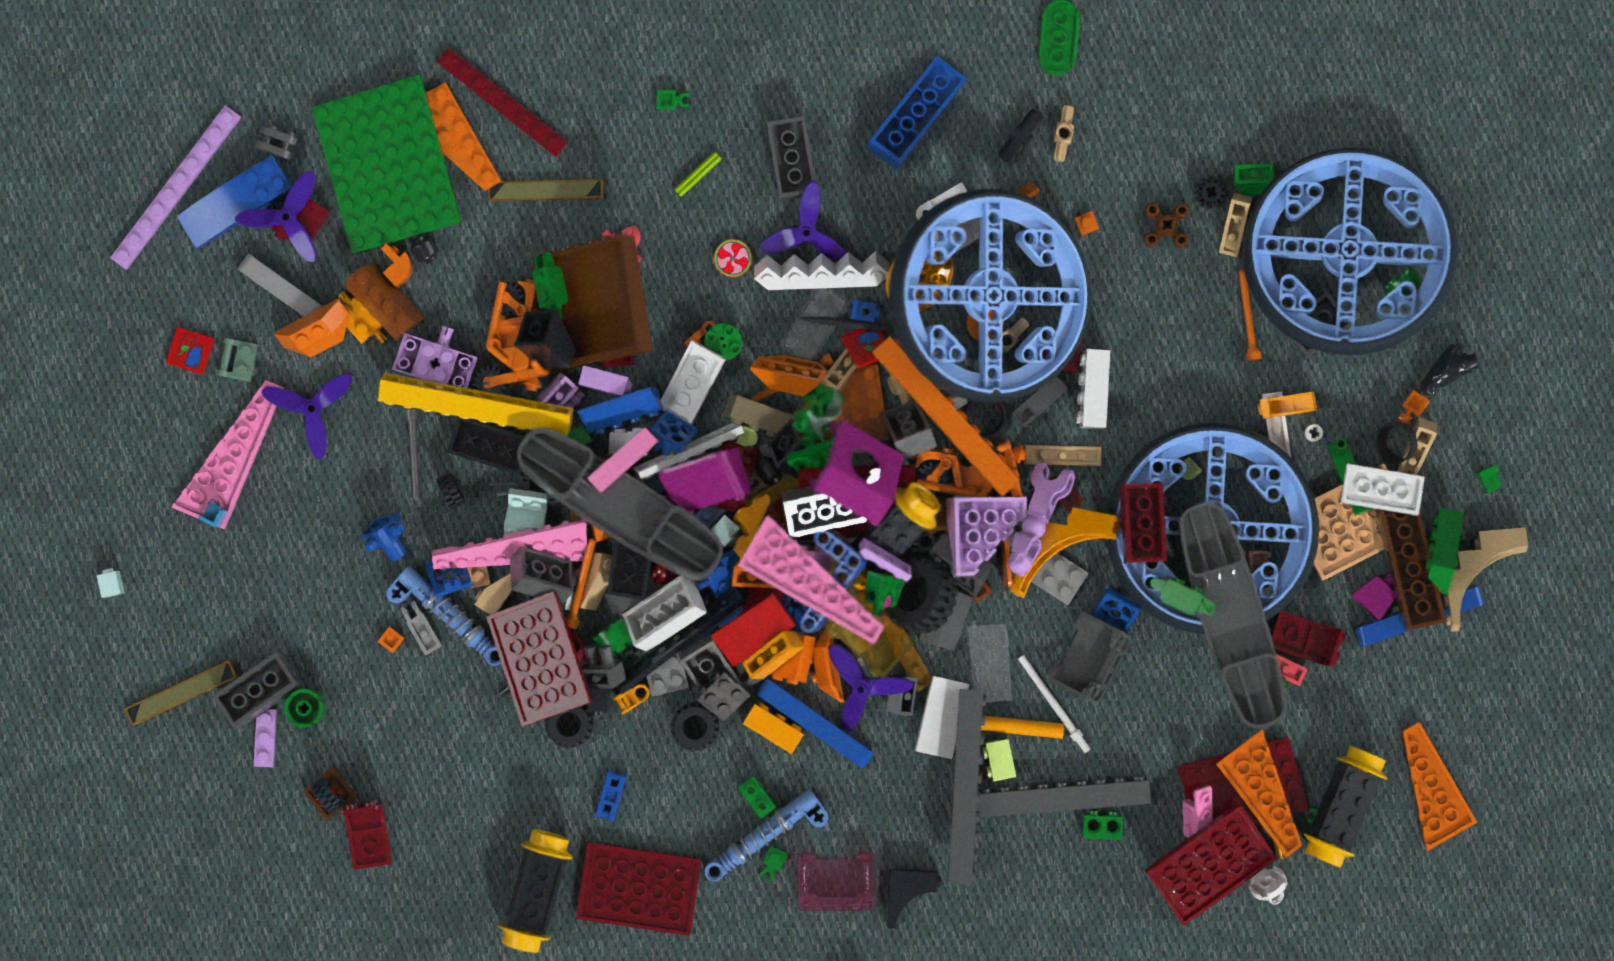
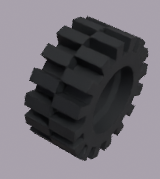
[436,473,465,510]

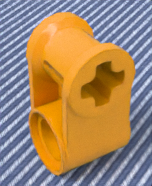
[613,683,650,715]

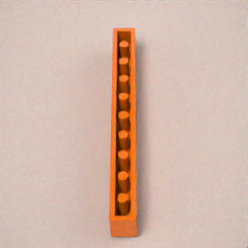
[873,337,1020,497]

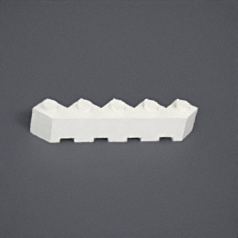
[754,251,890,290]

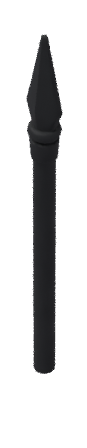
[800,317,951,337]

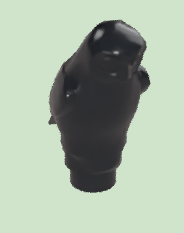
[1420,343,1479,396]

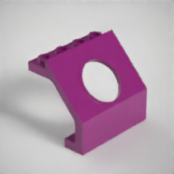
[809,419,904,526]

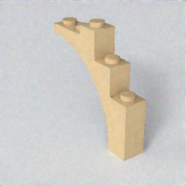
[1438,527,1528,632]

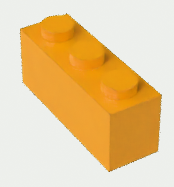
[742,631,804,679]
[743,702,804,754]

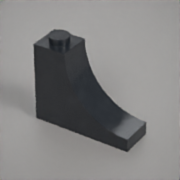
[887,868,941,929]

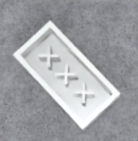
[1076,349,1110,429]
[622,575,707,652]

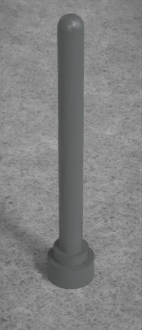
[403,409,420,501]

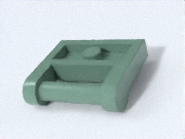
[217,338,259,382]

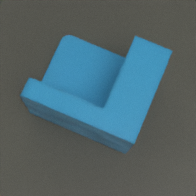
[198,502,228,528]

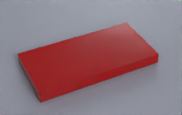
[711,593,796,667]

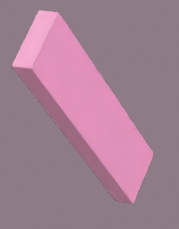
[587,427,658,493]

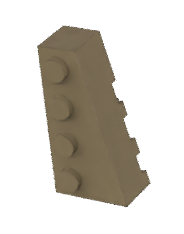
[722,394,796,437]

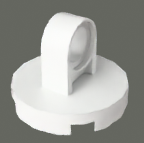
[1249,866,1287,905]

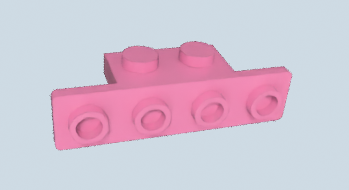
[1182,785,1213,838]

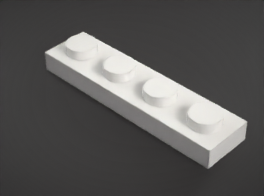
[1262,392,1291,457]

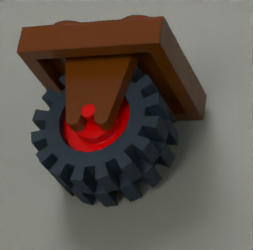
[303,767,358,821]

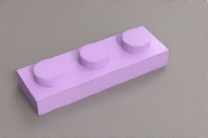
[859,538,912,581]
[254,709,277,767]

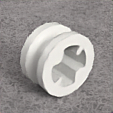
[1304,424,1323,442]

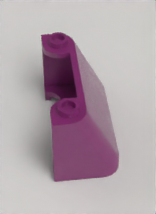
[658,448,751,515]

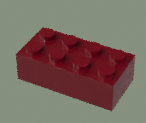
[1119,483,1167,564]

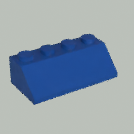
[577,387,664,435]

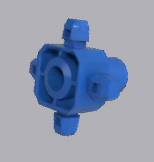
[362,513,407,561]

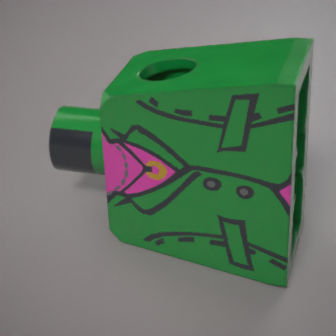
[864,571,905,617]

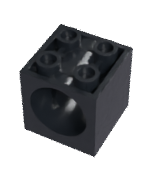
[767,418,823,479]

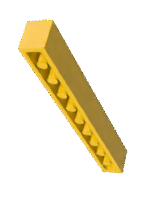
[378,373,574,436]

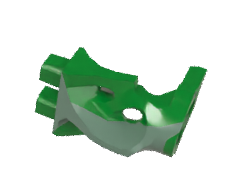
[793,383,844,446]

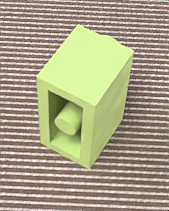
[982,738,1016,781]

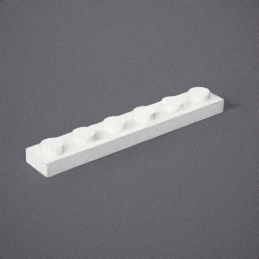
[633,423,744,479]

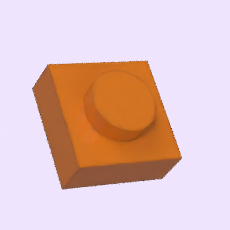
[1074,211,1099,236]
[377,626,405,653]

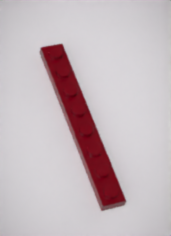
[437,48,568,158]

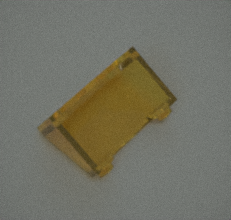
[825,589,914,678]

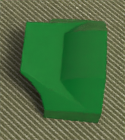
[1234,163,1274,195]

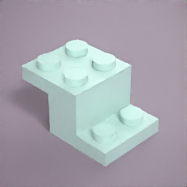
[504,488,548,535]

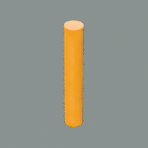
[981,716,1064,739]

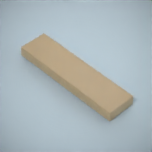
[1024,445,1101,466]

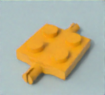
[338,291,388,344]

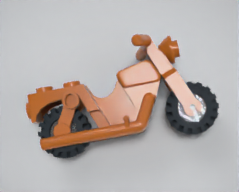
[473,279,552,395]
[913,437,1034,510]

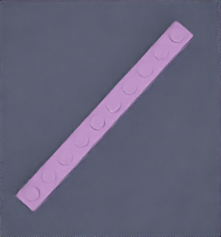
[110,105,242,270]

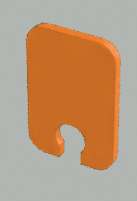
[999,538,1012,587]

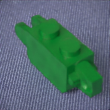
[532,252,568,320]
[1150,577,1217,616]

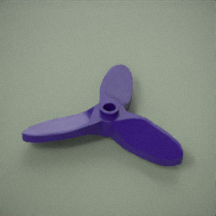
[235,171,317,263]
[760,180,848,261]
[261,374,352,460]
[829,644,914,731]

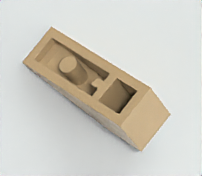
[1219,193,1253,257]
[821,349,857,392]
[1397,417,1437,475]
[579,552,613,611]
[475,574,513,615]

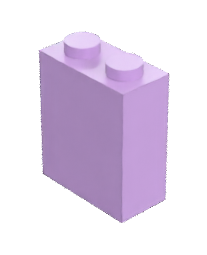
[579,365,633,397]

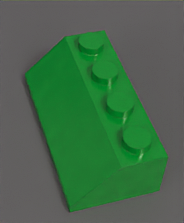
[1426,508,1463,594]

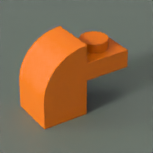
[381,243,413,288]

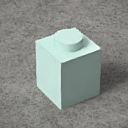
[711,515,740,547]
[97,568,125,598]

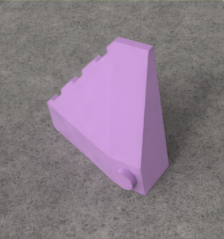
[946,497,1027,576]

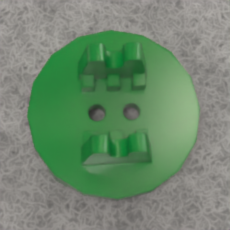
[704,323,742,361]

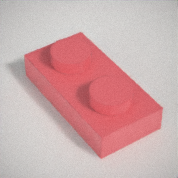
[1276,654,1308,686]

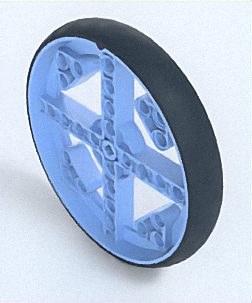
[1242,148,1458,355]
[889,189,1091,402]
[1106,423,1319,634]

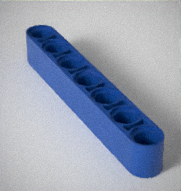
[1354,586,1485,647]
[755,677,874,769]

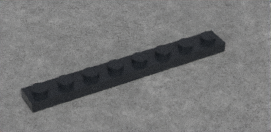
[617,586,746,694]

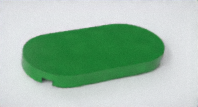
[1038,0,1080,76]

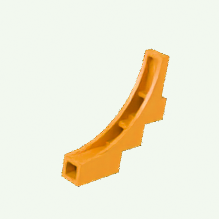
[1011,507,1121,598]

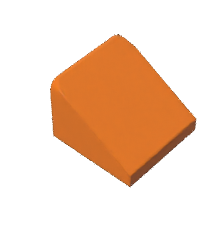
[1016,182,1040,198]

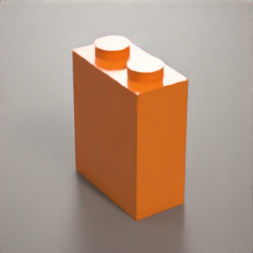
[770,633,816,685]

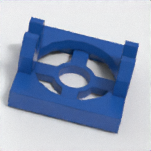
[649,410,699,456]
[425,561,473,598]
[1091,588,1142,633]

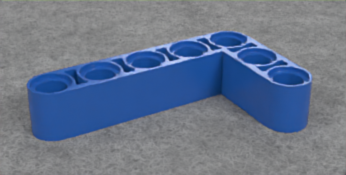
[800,529,867,633]

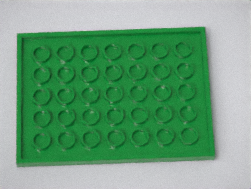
[311,75,462,254]

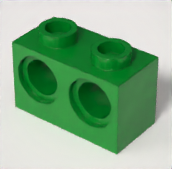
[738,775,776,819]
[1082,810,1123,840]

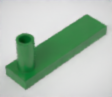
[1327,438,1374,516]

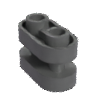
[254,124,298,161]

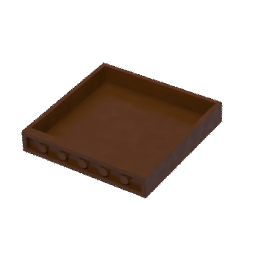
[545,232,652,371]

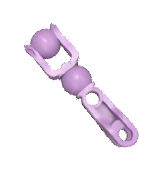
[1008,462,1075,577]

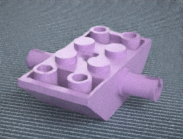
[392,326,477,388]

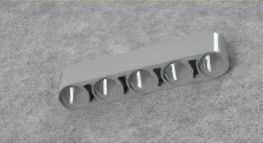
[237,253,323,316]

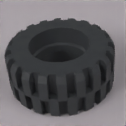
[885,557,958,634]

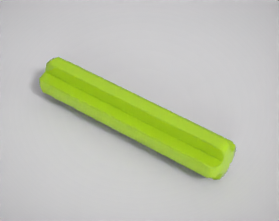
[675,152,721,196]

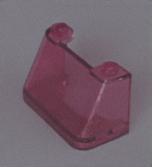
[798,851,876,912]

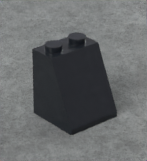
[514,310,576,368]

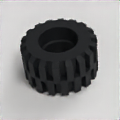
[671,702,720,751]
[544,705,594,748]

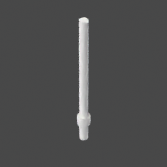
[1018,655,1091,753]

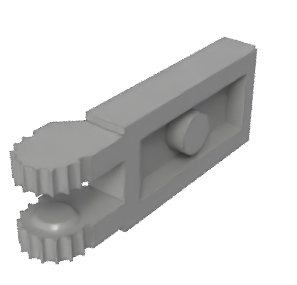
[400,600,443,656]

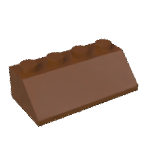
[345,262,425,341]

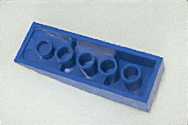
[866,56,967,170]
[177,156,292,249]

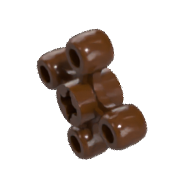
[1143,202,1189,249]

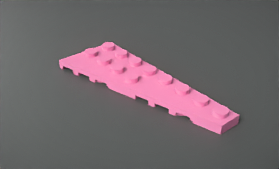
[172,380,284,529]
[738,516,884,644]
[432,518,587,569]

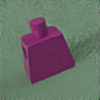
[1350,573,1396,620]

